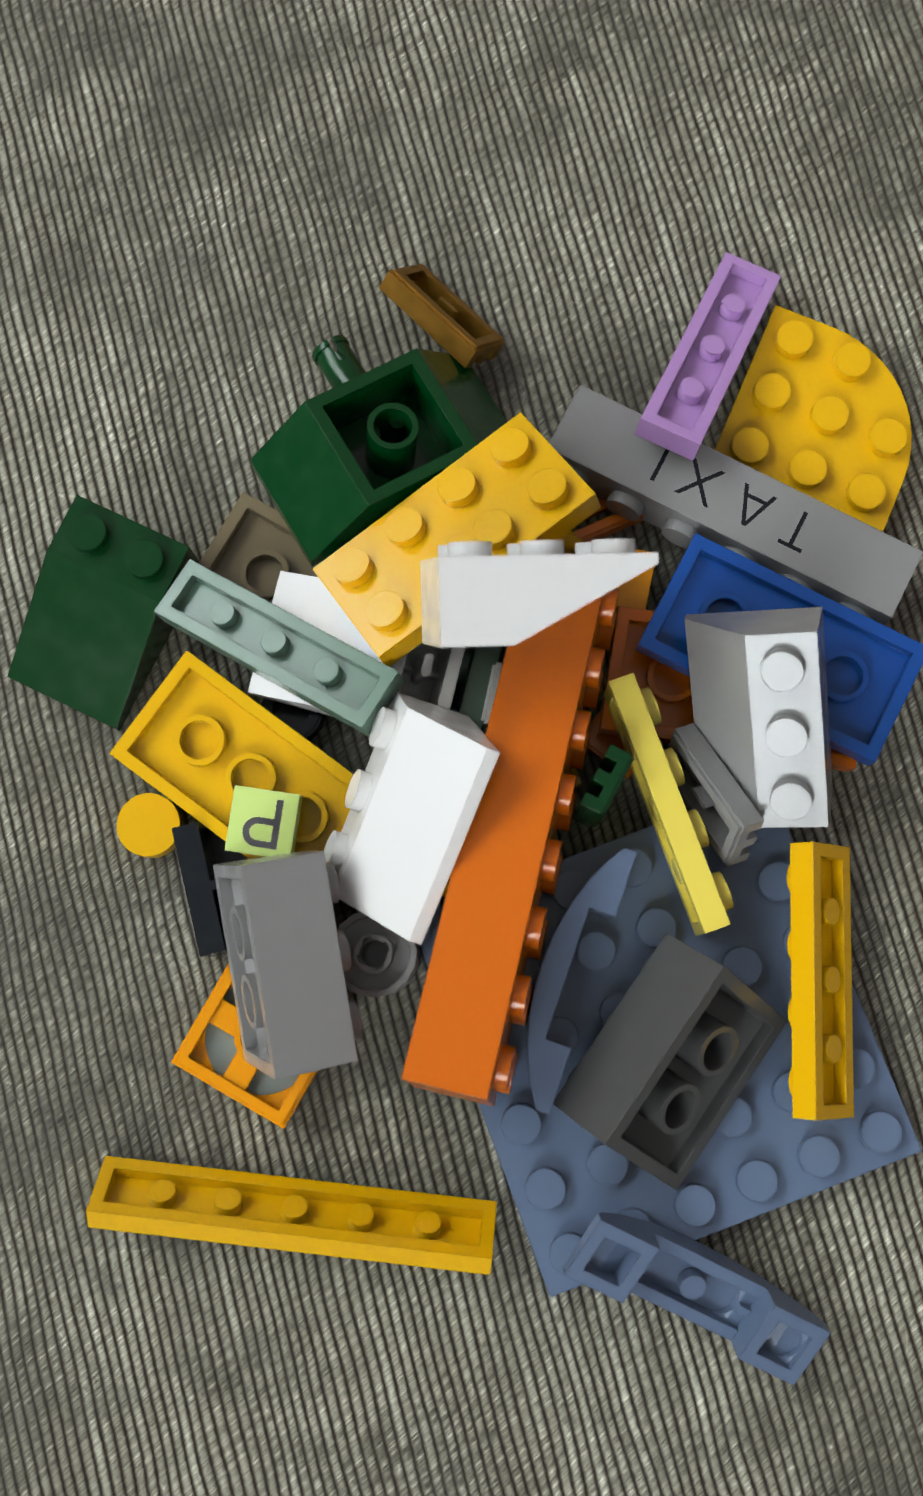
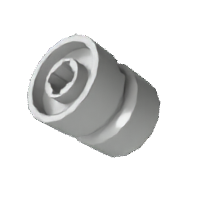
[337,912,421,998]

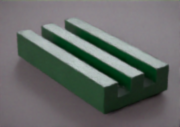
[572,744,633,829]

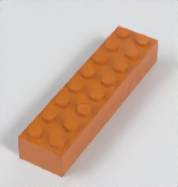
[401,588,619,1107]

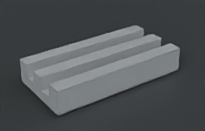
[668,723,764,867]

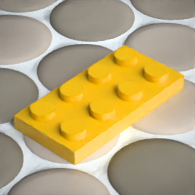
[313,412,601,667]
[109,650,354,859]

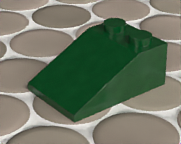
[7,495,200,731]

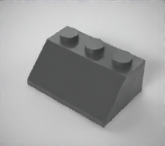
[553,933,787,1191]

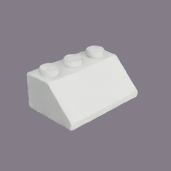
[324,691,500,945]

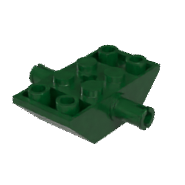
[250,335,507,566]

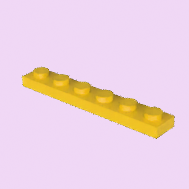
[86,1156,497,1275]

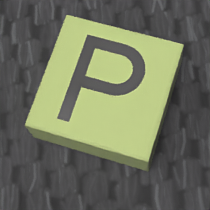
[225,785,303,857]

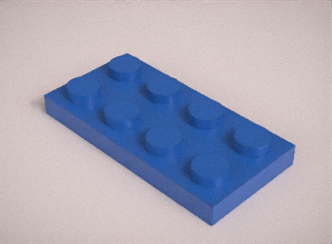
[636,533,923,766]

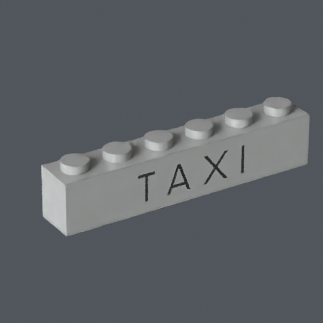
[549,384,923,625]

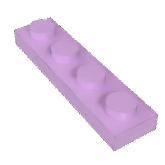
[634,252,781,461]

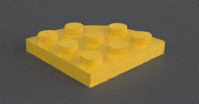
[715,305,912,532]

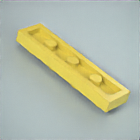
[603,672,734,936]

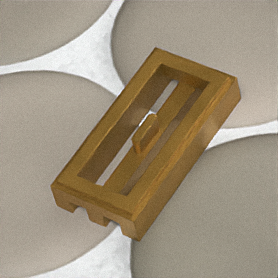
[379,264,505,368]

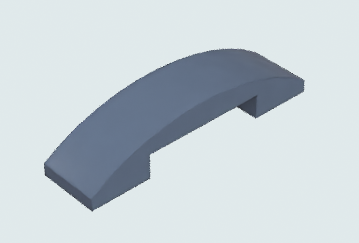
[526,848,637,1115]
[562,1212,831,1385]

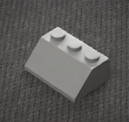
[684,607,833,828]
[213,851,363,1080]

